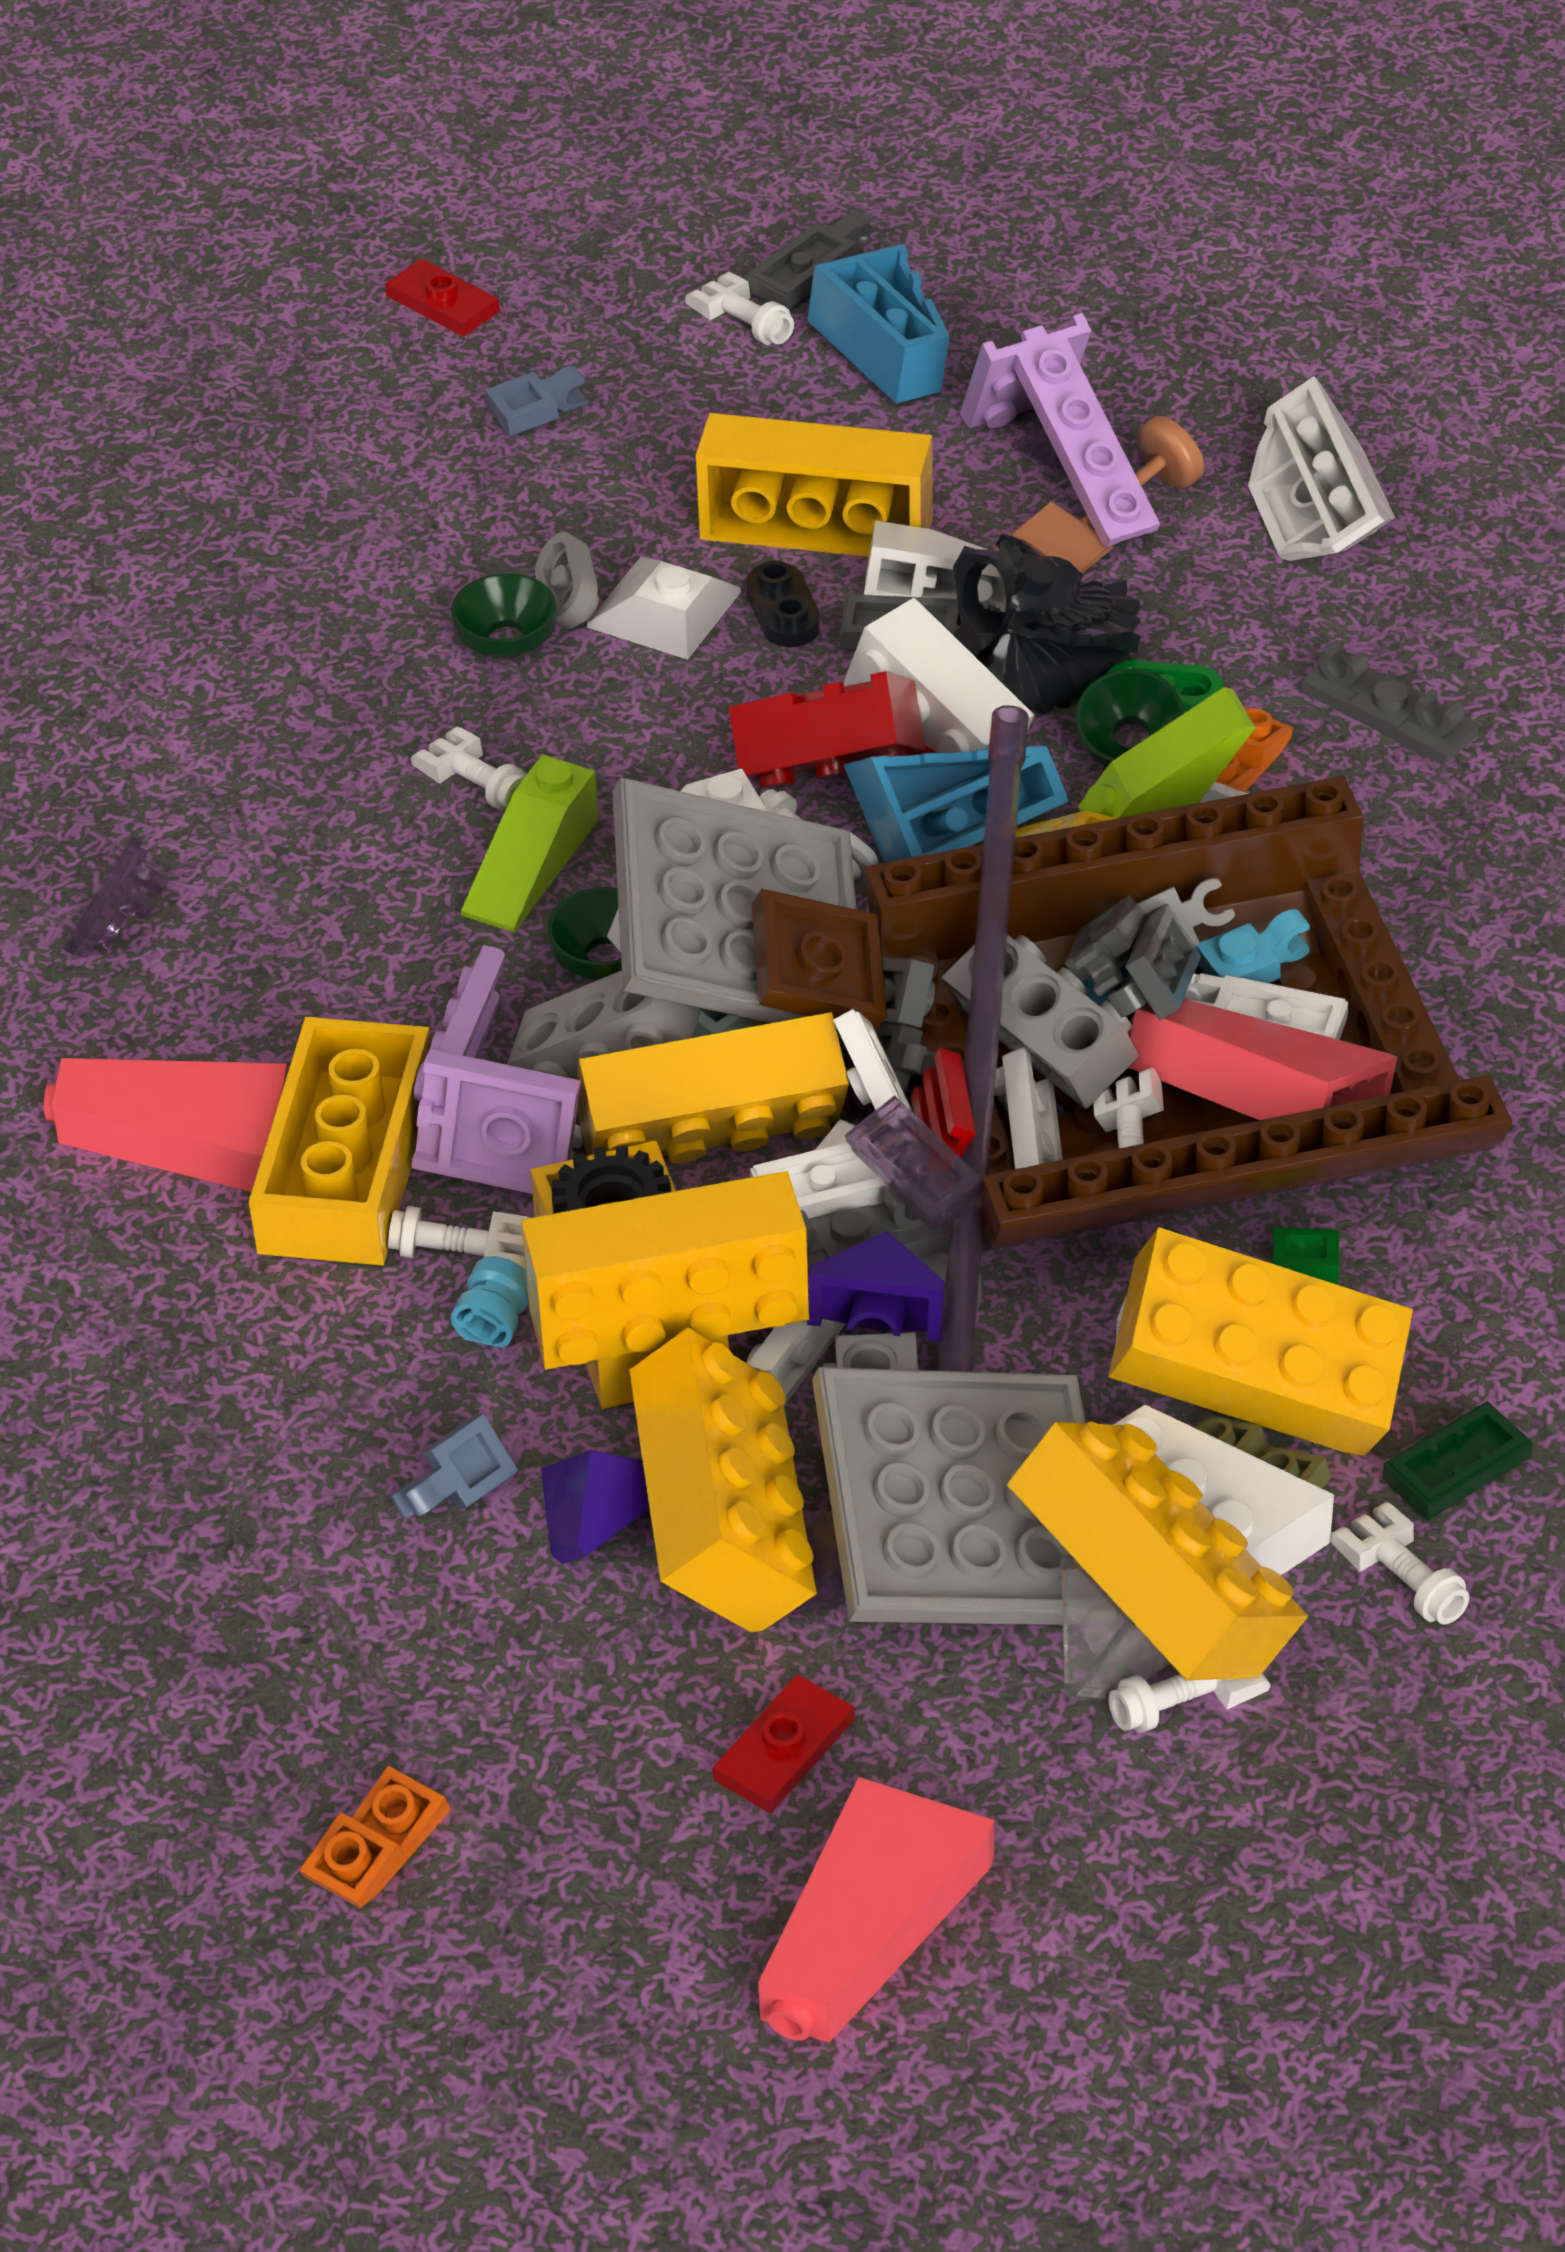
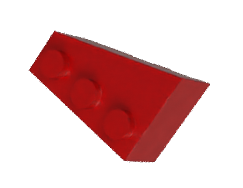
[729,671,925,789]

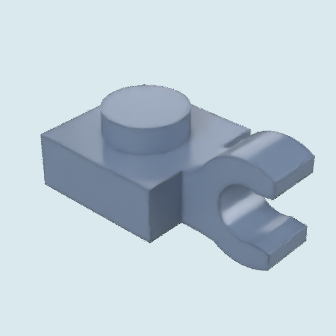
[485,366,588,437]
[390,1414,519,1519]

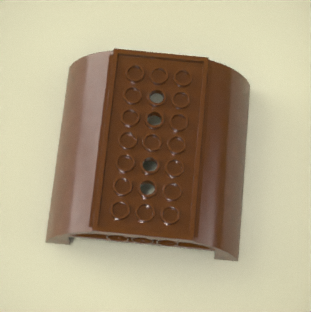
[865,776,1512,1251]

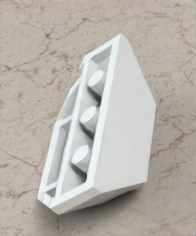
[1248,376,1395,561]

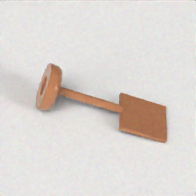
[993,416,1205,573]

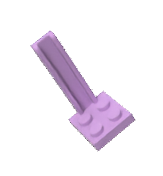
[960,313,1160,547]
[411,945,581,1194]

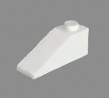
[864,520,1006,612]

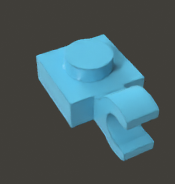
[1195,909,1310,983]

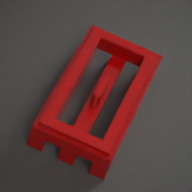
[910,1047,976,1181]

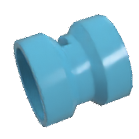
[451,1256,529,1348]

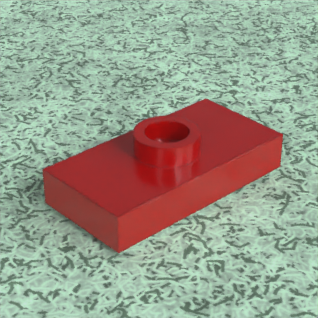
[385,258,500,337]
[712,1674,855,1814]

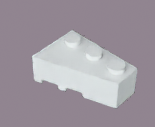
[844,598,1034,753]
[1113,1405,1334,1575]

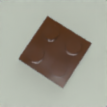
[752,888,887,1030]

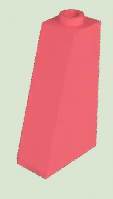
[1127,999,1397,1120]
[44,1058,288,1192]
[758,1777,995,2043]

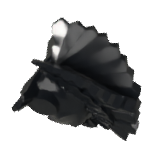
[952,534,1141,714]

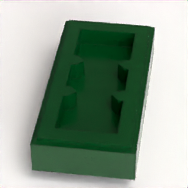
[1382,1401,1533,1521]

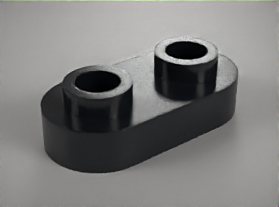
[747,560,820,647]

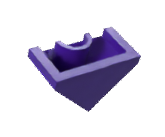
[807,1231,945,1341]
[541,1450,650,1564]

